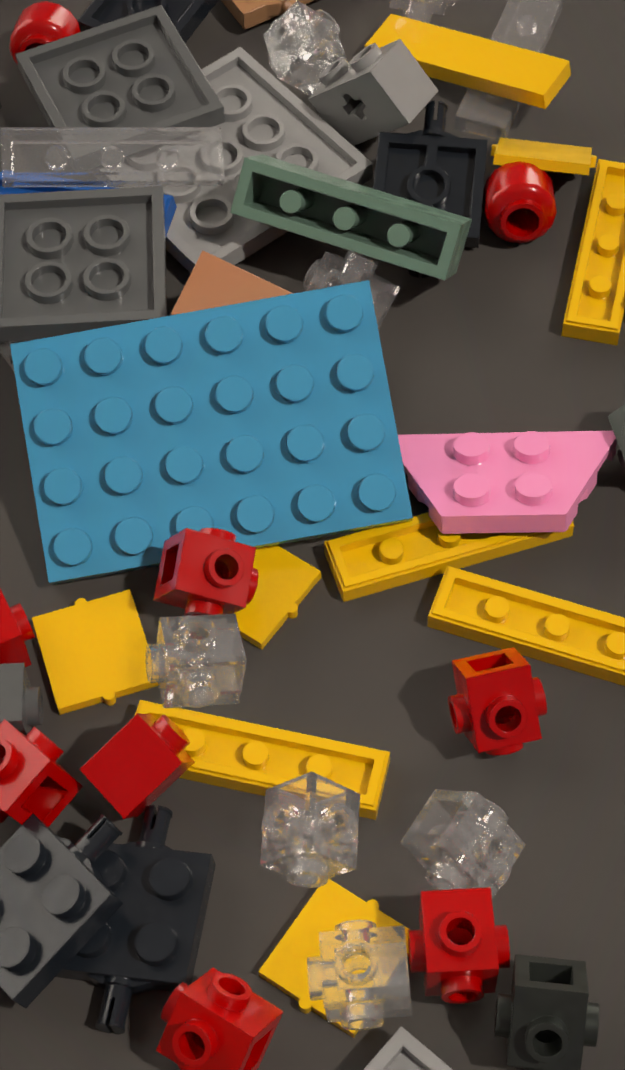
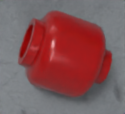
[9,1,81,66]
[483,161,557,244]

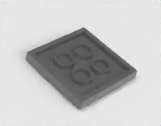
[16,5,225,175]
[0,186,167,342]

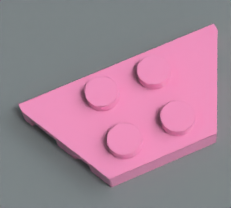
[398,431,617,534]

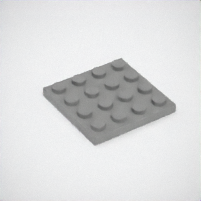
[87,47,373,273]

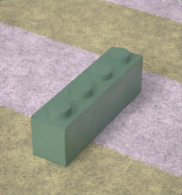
[230,154,472,280]

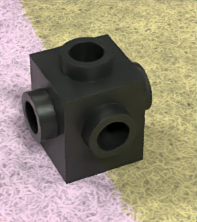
[494,954,599,1070]

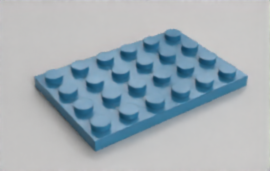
[10,280,413,585]

